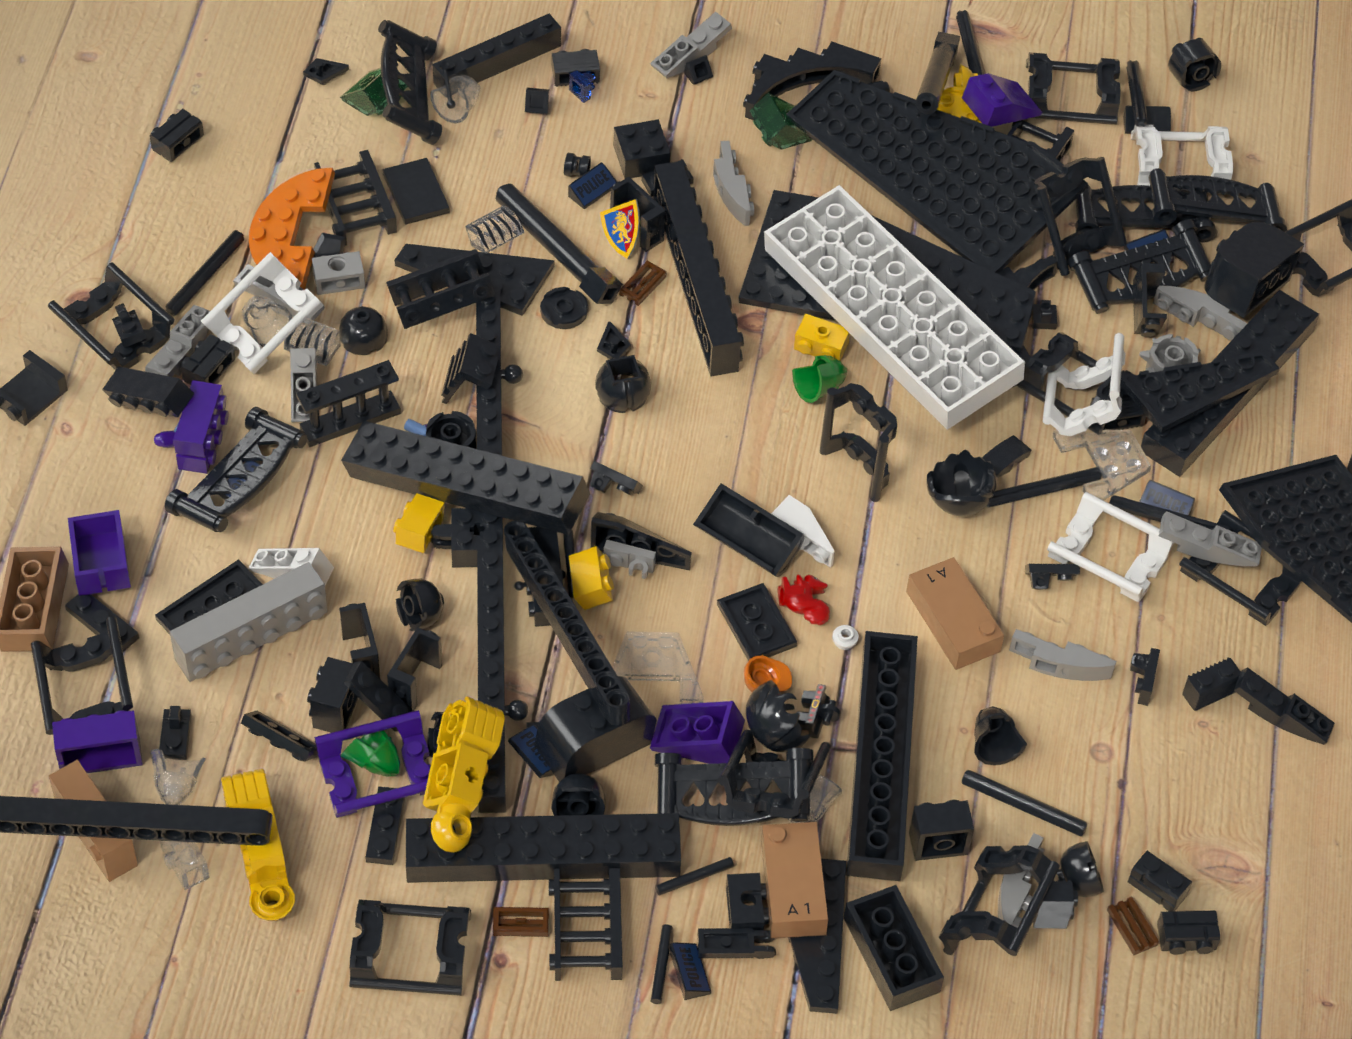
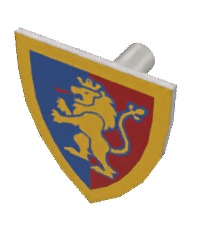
[600,199,641,259]

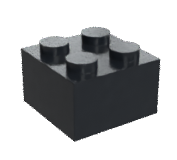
[613,119,671,179]
[307,657,358,733]
[909,800,974,861]

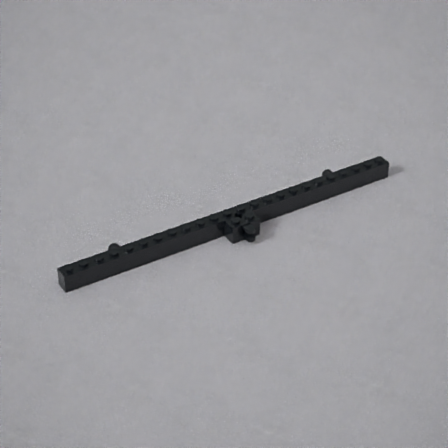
[431,290,529,813]

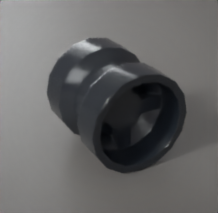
[564,152,591,177]

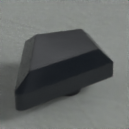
[303,58,349,85]
[313,233,346,258]
[597,322,631,359]

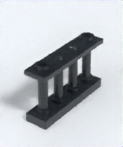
[1007,119,1075,162]
[314,150,397,246]
[386,249,495,329]
[296,360,401,447]
[549,868,623,981]

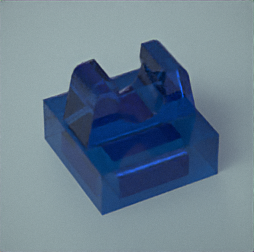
[569,70,596,103]

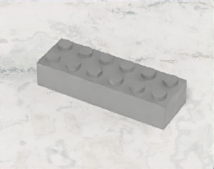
[170,562,327,682]

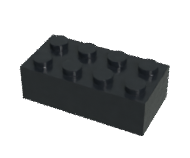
[844,885,944,1011]

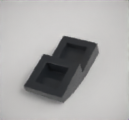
[982,435,1032,478]

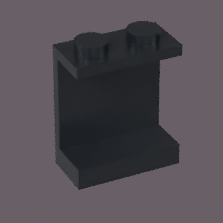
[610,177,666,252]
[1133,263,1167,337]
[0,350,68,426]
[339,603,380,678]
[387,627,442,712]

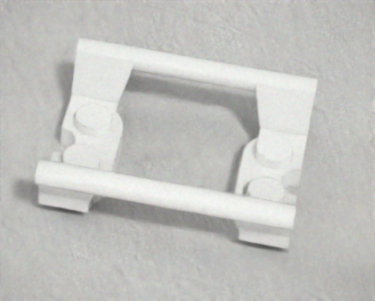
[1131,125,1233,193]
[201,252,324,374]
[1043,333,1126,436]
[1047,492,1174,602]

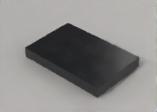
[383,158,450,225]
[717,583,797,661]

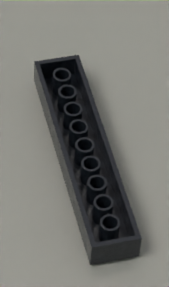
[653,161,744,377]
[1139,289,1320,477]
[341,421,590,535]
[846,631,918,881]
[406,813,681,883]

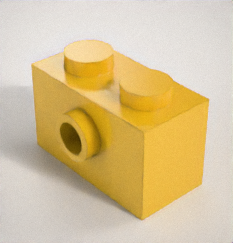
[794,314,850,361]
[393,493,445,553]
[569,546,614,610]

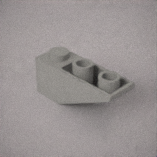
[290,348,317,422]

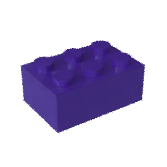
[173,380,229,474]
[68,510,131,596]
[52,710,143,774]

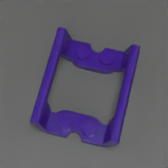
[314,710,431,818]

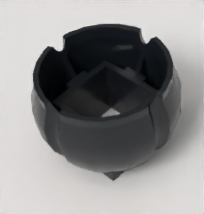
[595,355,651,413]

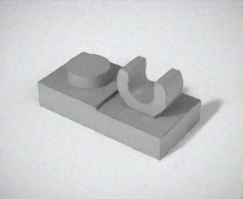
[604,540,656,579]

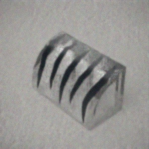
[465,205,525,254]
[284,318,341,366]

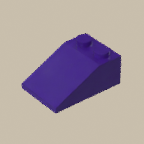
[962,73,1042,127]
[650,701,745,764]

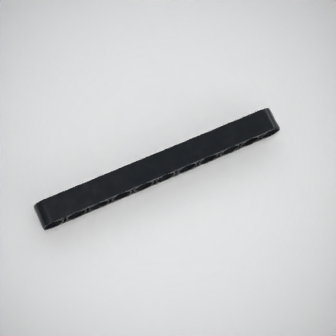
[504,521,630,725]
[0,796,273,846]

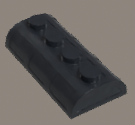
[693,483,804,577]

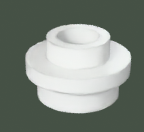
[832,625,858,650]

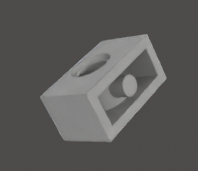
[312,251,365,295]

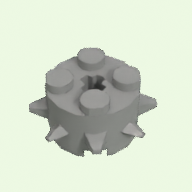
[1139,334,1201,373]

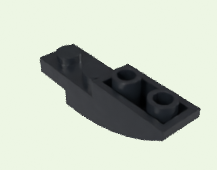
[1233,667,1335,745]

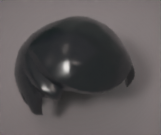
[927,450,997,516]
[746,680,811,752]

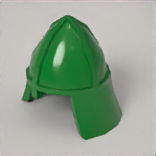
[792,355,847,403]
[340,730,400,777]

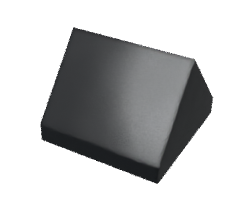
[684,55,713,84]

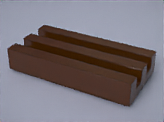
[619,260,667,306]
[1107,896,1159,956]
[493,907,549,937]

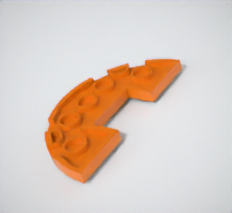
[249,168,335,290]

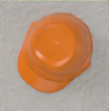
[744,655,792,692]

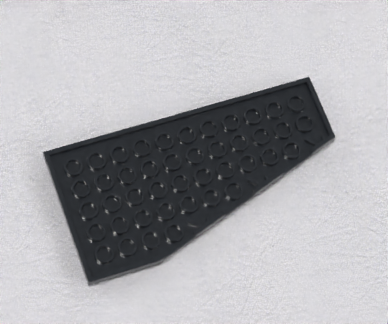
[786,70,1088,274]
[739,190,1036,353]
[1219,455,1352,623]

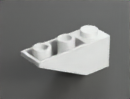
[771,495,835,568]
[248,548,334,585]

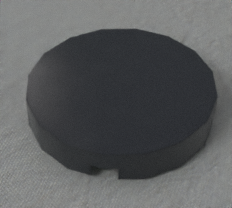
[540,287,588,329]

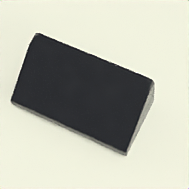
[1123,105,1171,134]

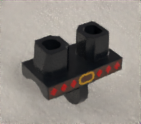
[797,684,841,739]

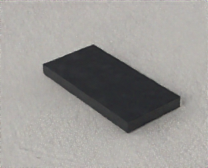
[155,559,263,635]

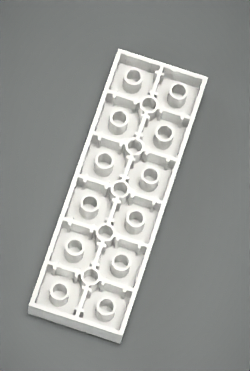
[764,185,1025,430]

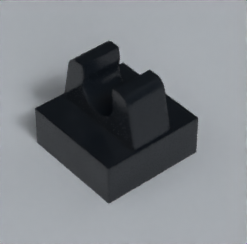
[525,87,550,114]
[1031,300,1057,330]

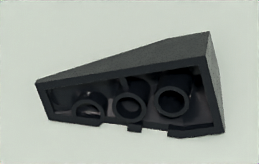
[591,512,692,571]

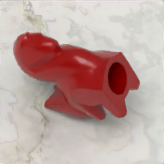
[777,574,830,625]

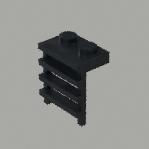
[441,333,501,404]

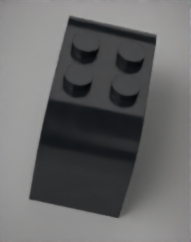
[1204,222,1304,318]
[534,676,657,782]

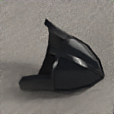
[974,706,1027,766]

